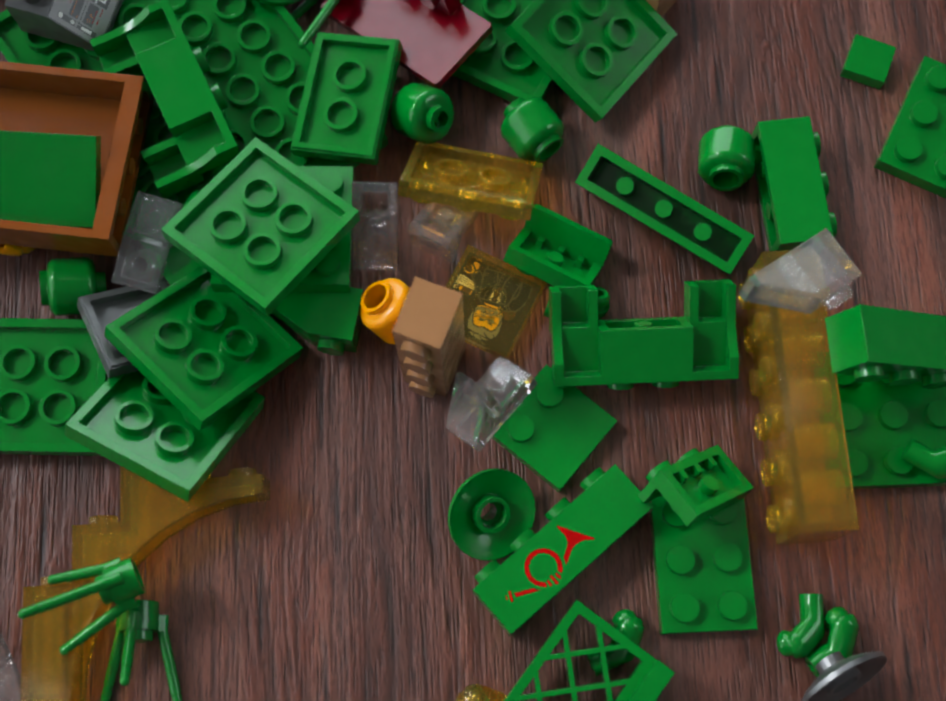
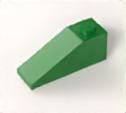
[271,287,364,356]

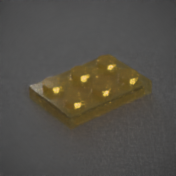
[398,142,544,221]

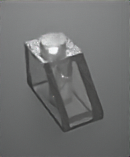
[738,228,862,314]

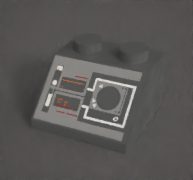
[5,0,123,51]

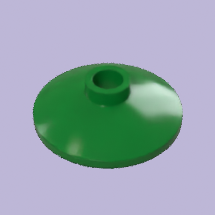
[448,468,536,561]

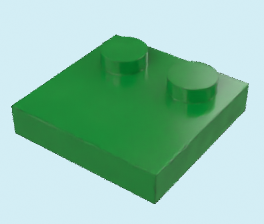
[489,364,617,493]

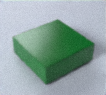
[840,34,896,90]

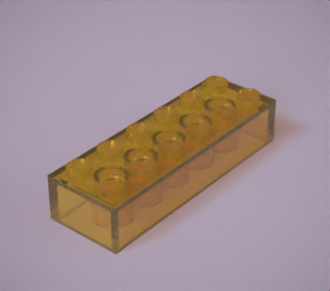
[738,248,859,545]

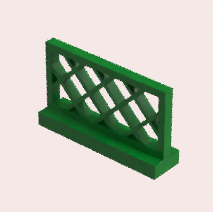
[503,600,675,701]

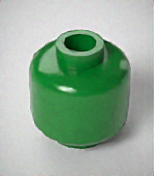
[390,83,454,144]
[501,97,564,163]
[698,125,755,191]
[39,257,107,316]

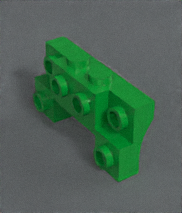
[89,0,240,198]
[549,279,739,390]

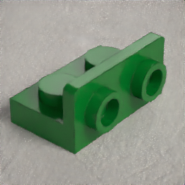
[638,444,754,527]

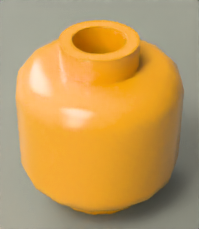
[360,278,410,345]

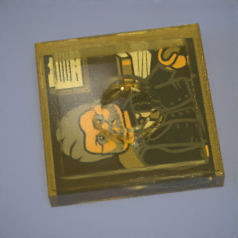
[446,245,547,362]

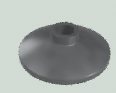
[801,651,887,701]

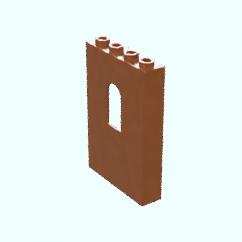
[0,61,154,257]

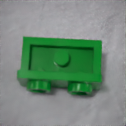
[503,204,613,286]

